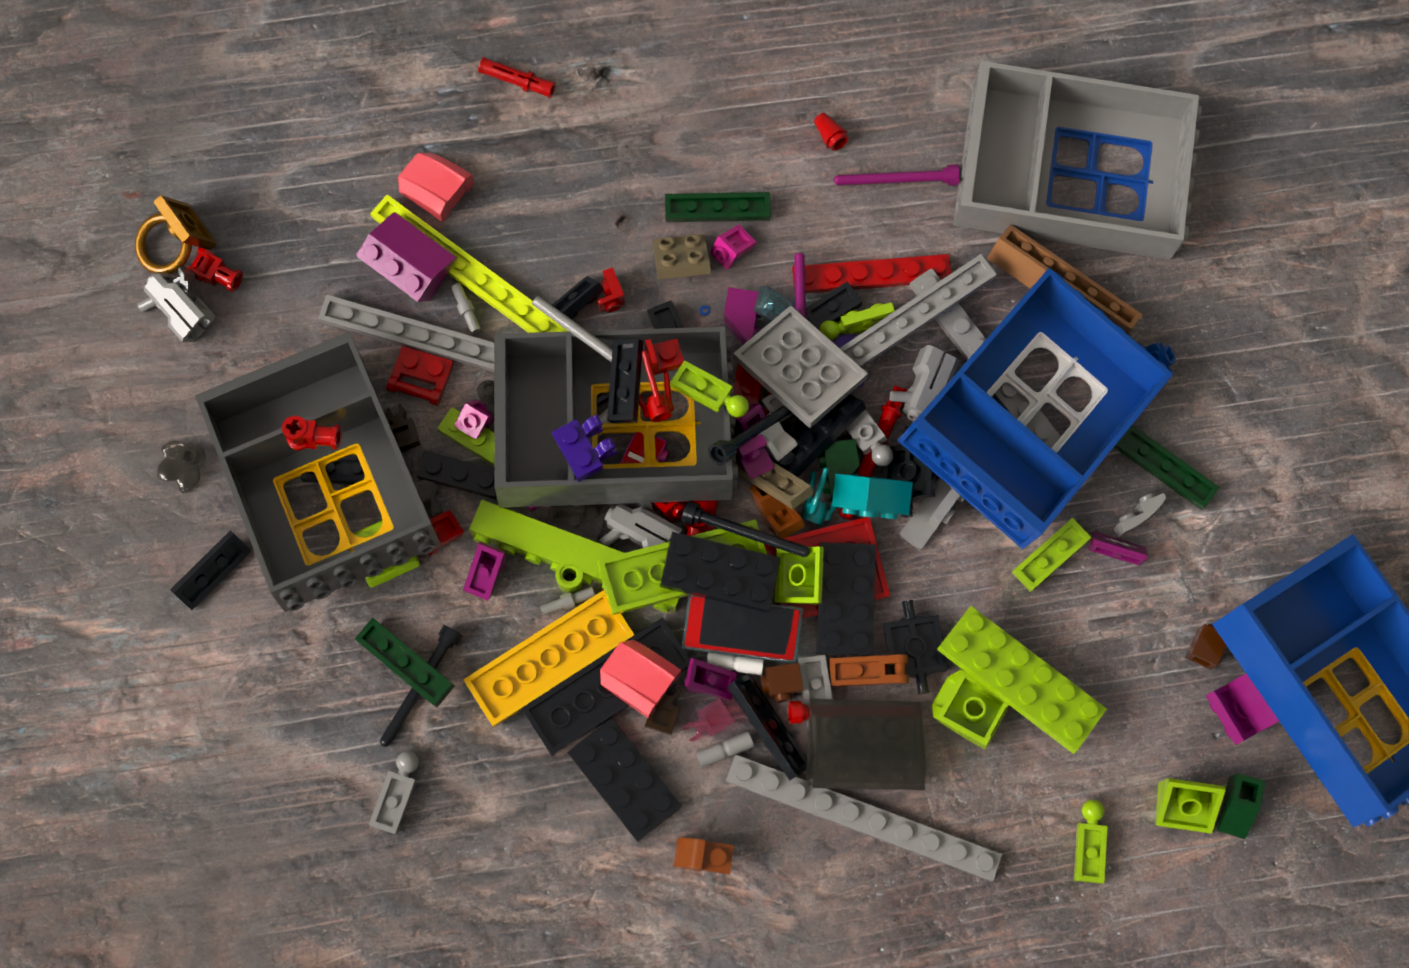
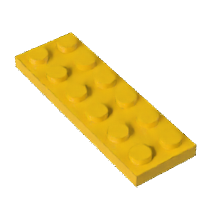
[463,589,634,728]

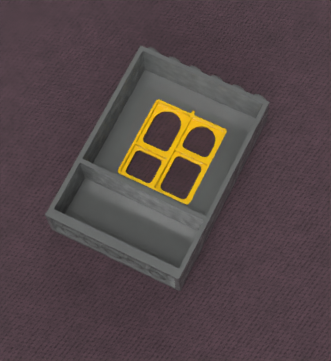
[494,327,738,508]
[195,332,441,612]

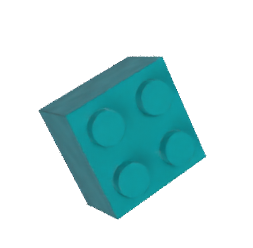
[832,473,913,519]

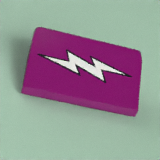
[1088,531,1148,566]

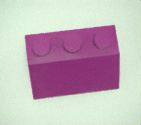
[356,212,458,302]

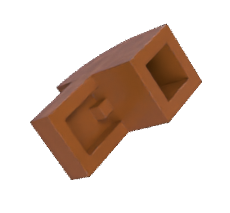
[749,485,805,539]
[673,838,734,875]

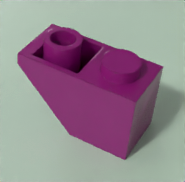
[724,287,764,346]

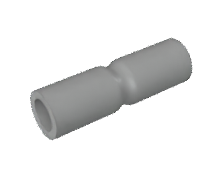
[696,731,754,768]

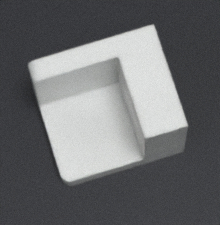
[754,413,797,462]

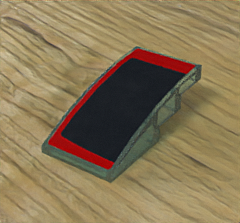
[682,595,804,663]

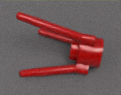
[639,351,674,422]

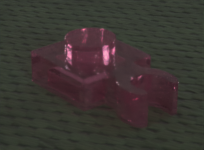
[683,698,735,741]

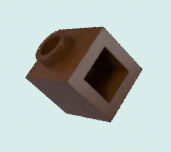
[1185,624,1226,670]
[760,663,803,702]

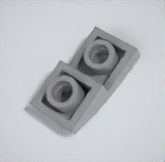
[1114,493,1166,538]

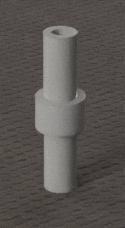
[451,283,481,334]
[540,587,595,616]

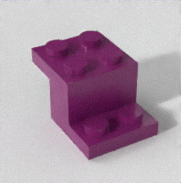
[1206,673,1279,745]

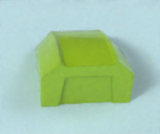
[931,670,1010,750]

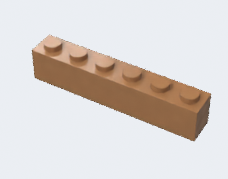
[987,224,1143,335]

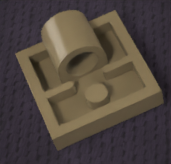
[652,234,711,280]

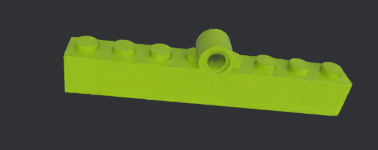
[469,500,681,613]

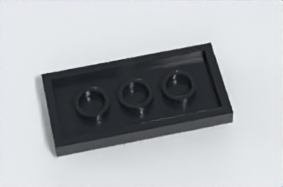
[768,394,866,477]
[659,532,780,613]
[816,543,876,656]
[567,717,682,842]

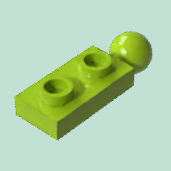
[819,302,895,341]
[670,360,749,417]
[1074,799,1108,884]

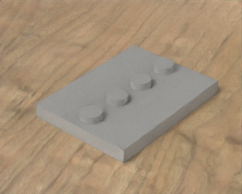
[733,306,868,428]

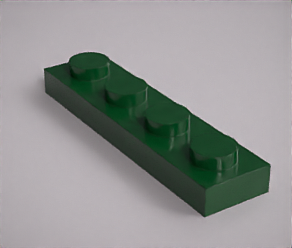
[665,192,771,222]
[1114,425,1220,510]
[355,617,455,708]

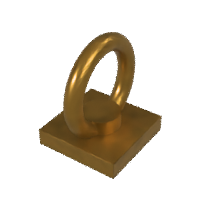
[135,195,218,274]

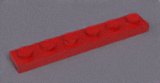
[792,254,951,294]

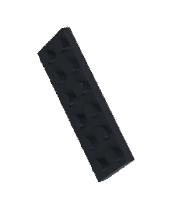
[521,617,690,756]

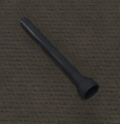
[708,405,792,465]
[682,501,810,557]
[380,625,463,747]

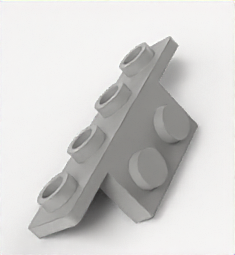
[899,478,964,550]

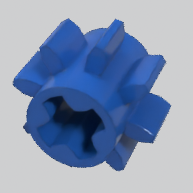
[1145,342,1176,372]

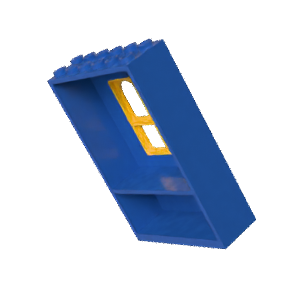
[1212,534,1409,828]

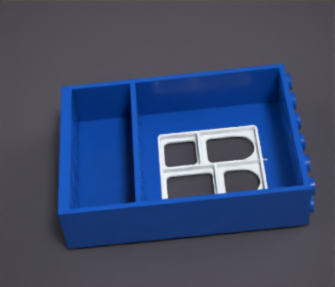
[897,268,1173,549]

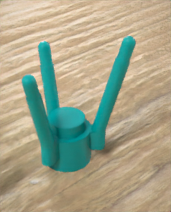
[802,467,858,526]

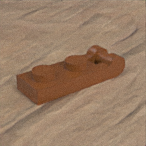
[830,655,909,687]

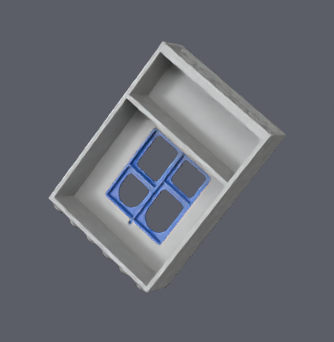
[953,61,1202,260]

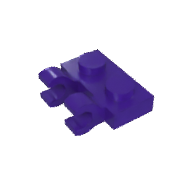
[551,415,617,482]

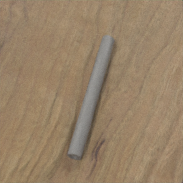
[532,296,612,362]

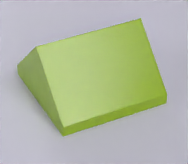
[775,547,824,605]
[1155,778,1226,834]

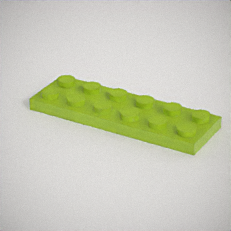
[597,519,767,616]
[937,606,1107,754]

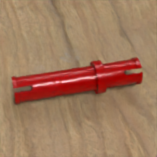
[478,57,556,98]

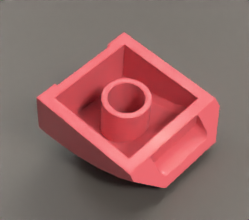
[398,153,475,223]
[600,640,681,719]

